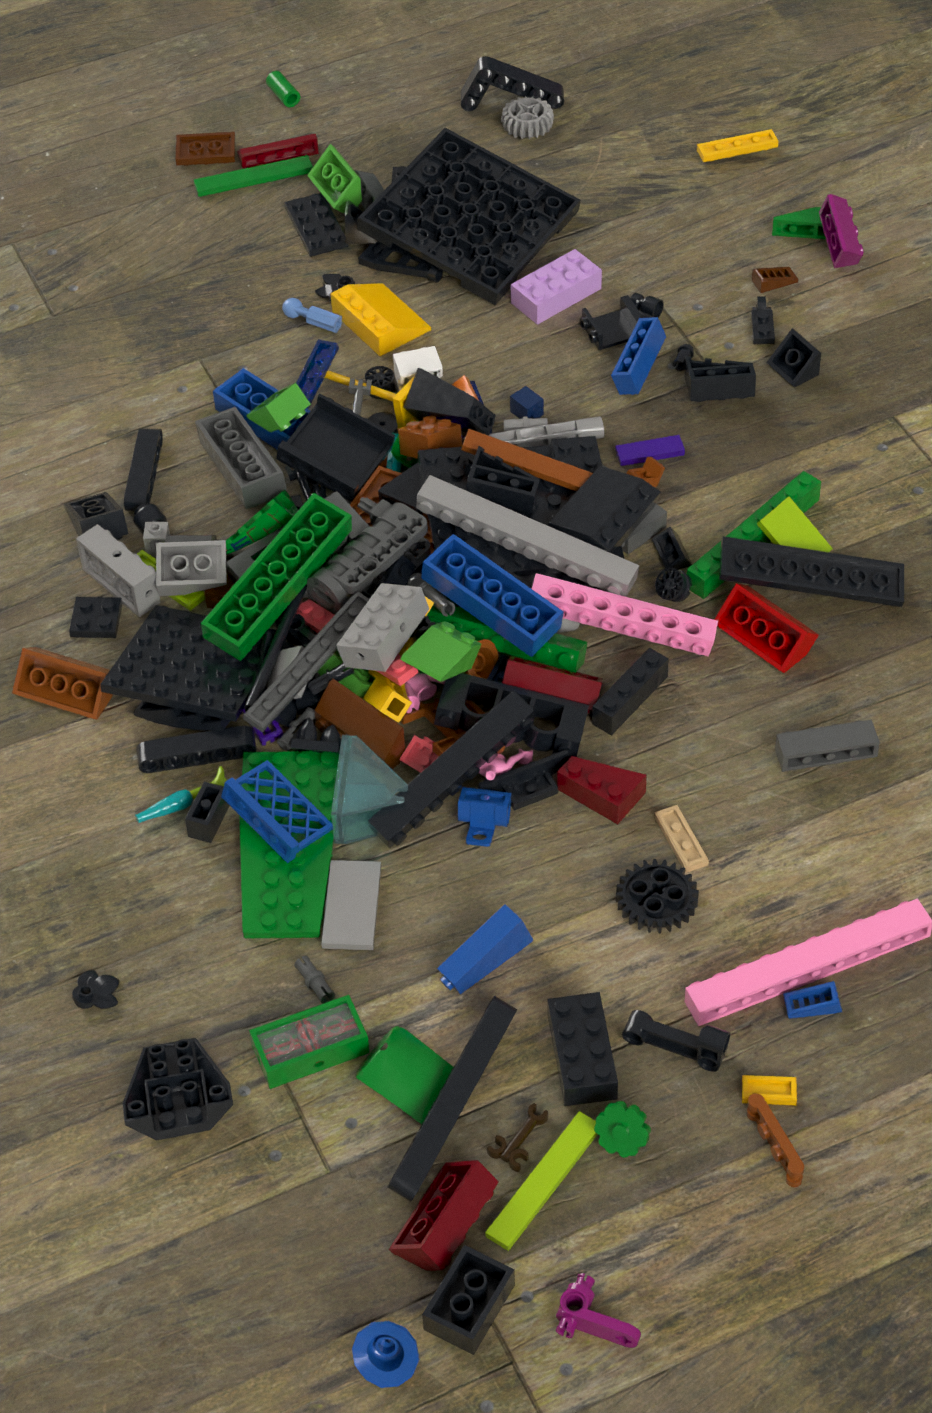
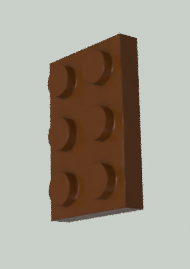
[175,132,235,166]

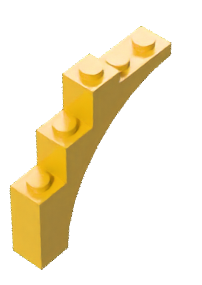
[363,597,434,723]

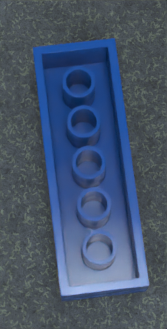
[213,368,310,450]
[421,534,564,657]

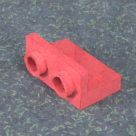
[399,735,438,773]

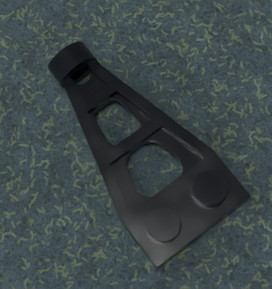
[358,241,443,283]

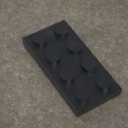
[285,193,348,257]

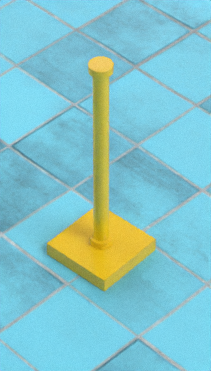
[304,362,419,429]

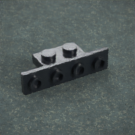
[478,750,570,811]

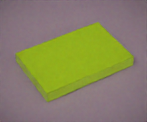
[757,497,833,552]

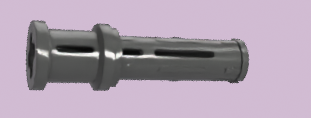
[407,573,455,616]

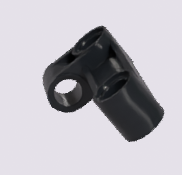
[621,1010,731,1072]

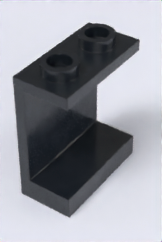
[580,295,643,350]

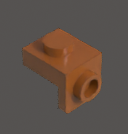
[626,457,665,487]

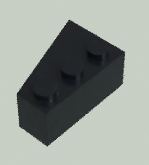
[685,356,756,402]
[466,446,540,514]

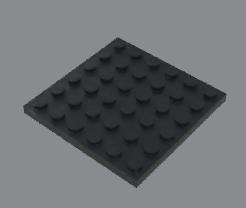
[100,605,286,722]

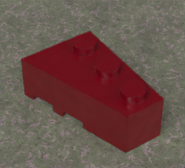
[557,756,647,825]

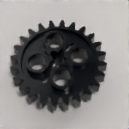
[616,859,699,934]

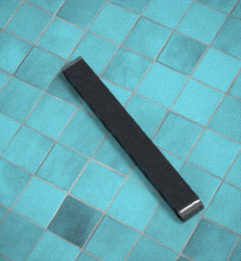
[387,996,517,1202]

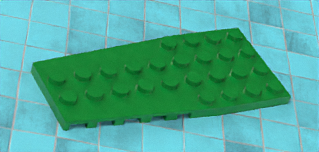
[239,751,341,939]

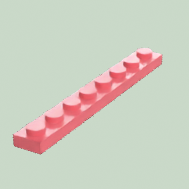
[296,599,419,686]

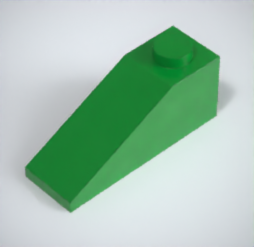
[772,207,826,239]

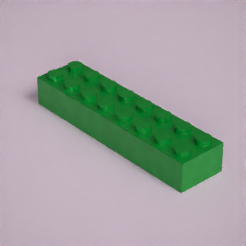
[201,493,352,661]

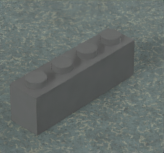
[775,719,880,772]

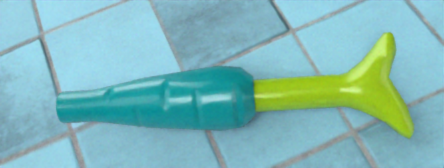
[135,766,227,823]

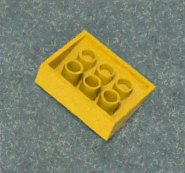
[330,283,431,356]

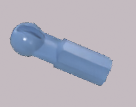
[282,298,343,333]

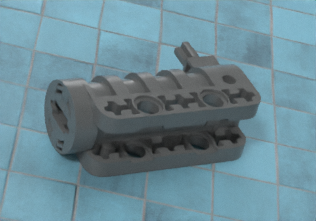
[307,497,431,615]

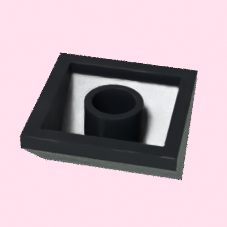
[345,200,377,244]
[766,328,821,387]

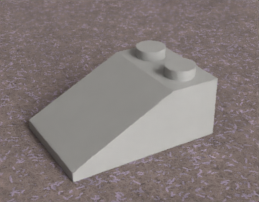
[156,540,227,596]

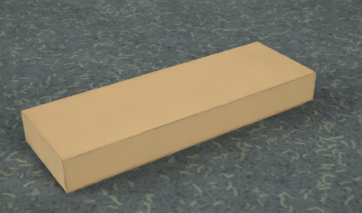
[654,805,709,873]

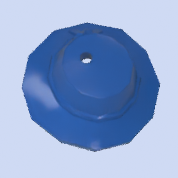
[352,1321,420,1388]

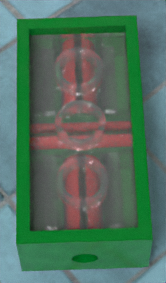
[249,995,370,1089]

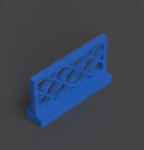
[221,760,334,863]

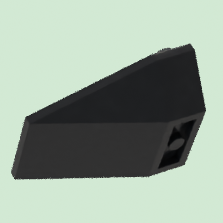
[122,1038,233,1141]

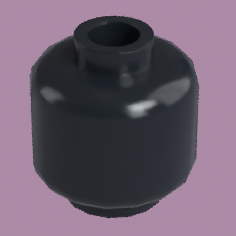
[133,503,167,535]

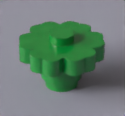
[594,1101,651,1158]

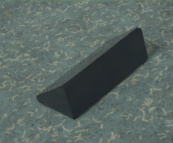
[652,526,692,571]

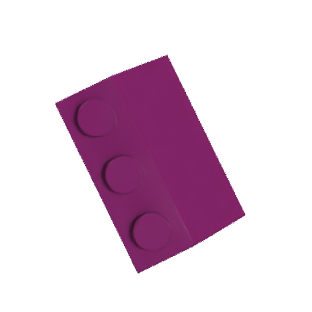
[819,194,864,269]

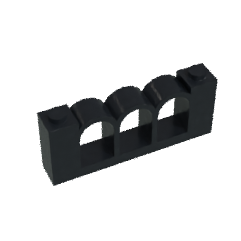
[434,673,589,758]

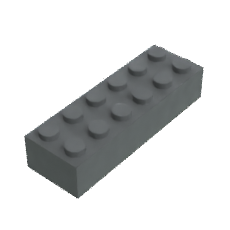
[195,407,287,509]

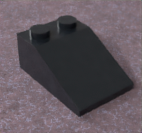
[64,492,129,540]

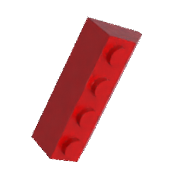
[714,583,819,673]

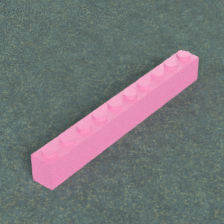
[685,898,932,1026]

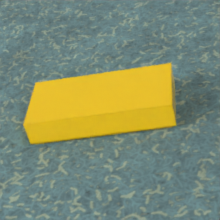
[742,1075,797,1105]

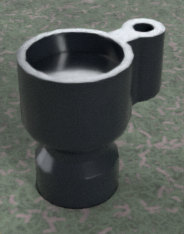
[631,293,664,318]

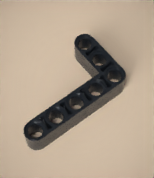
[461,56,564,111]

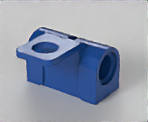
[458,787,511,847]

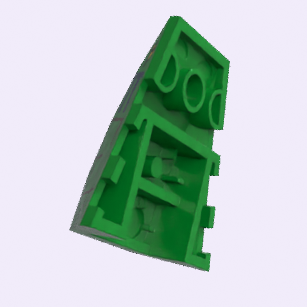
[226,490,298,555]

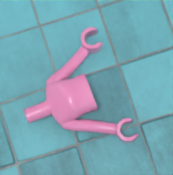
[405,673,446,713]
[479,749,533,780]

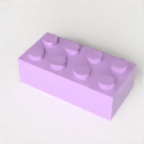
[511,249,602,325]

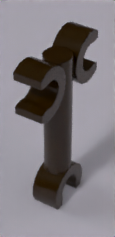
[487,1103,548,1172]

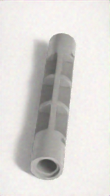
[462,416,604,452]

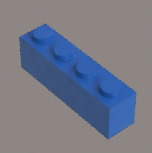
[611,317,666,395]

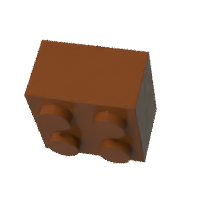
[398,416,462,458]

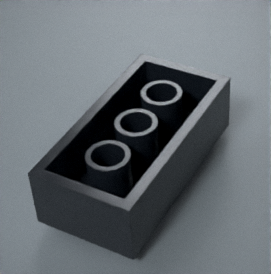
[547,992,618,1107]

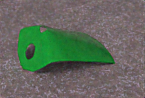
[355,1026,453,1125]

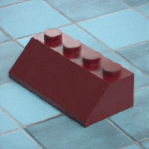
[503,656,603,713]
[389,1160,499,1271]

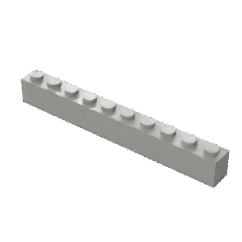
[416,475,639,597]

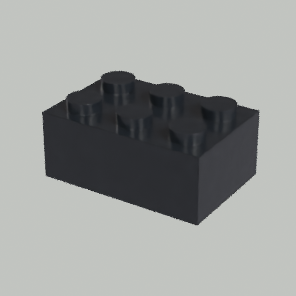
[422,1245,515,1355]

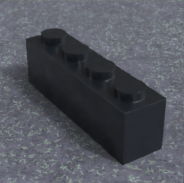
[592,648,669,736]

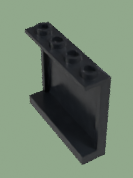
[276,393,395,502]

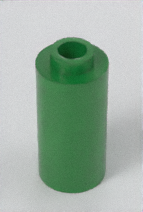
[266,71,301,108]

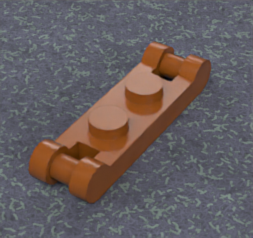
[747,1093,804,1187]

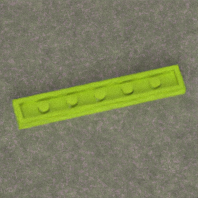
[485,1111,598,1251]

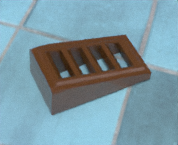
[752,267,798,293]

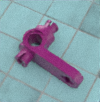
[556,1273,641,1348]

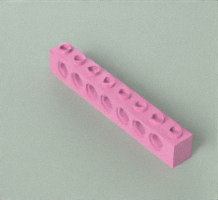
[531,573,718,657]

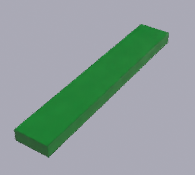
[193,155,313,197]

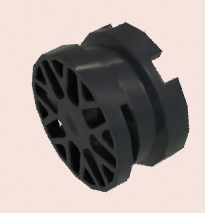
[365,366,395,399]
[655,568,692,602]

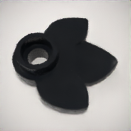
[315,274,356,301]
[72,970,120,1009]

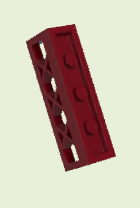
[237,134,319,169]

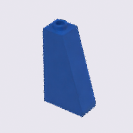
[437,904,533,994]

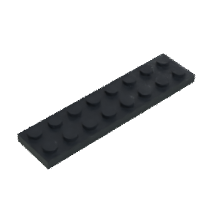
[719,536,904,607]

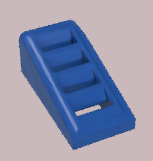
[783,981,842,1019]

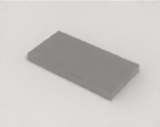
[322,860,381,950]

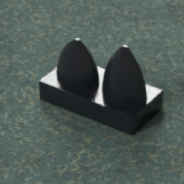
[291,718,344,756]

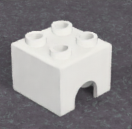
[393,346,443,393]

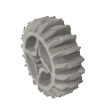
[501,96,554,140]

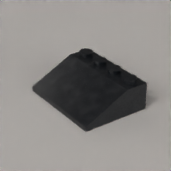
[548,466,661,554]

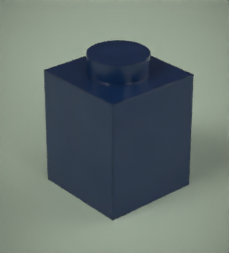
[510,386,544,419]

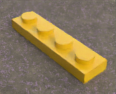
[697,129,778,162]

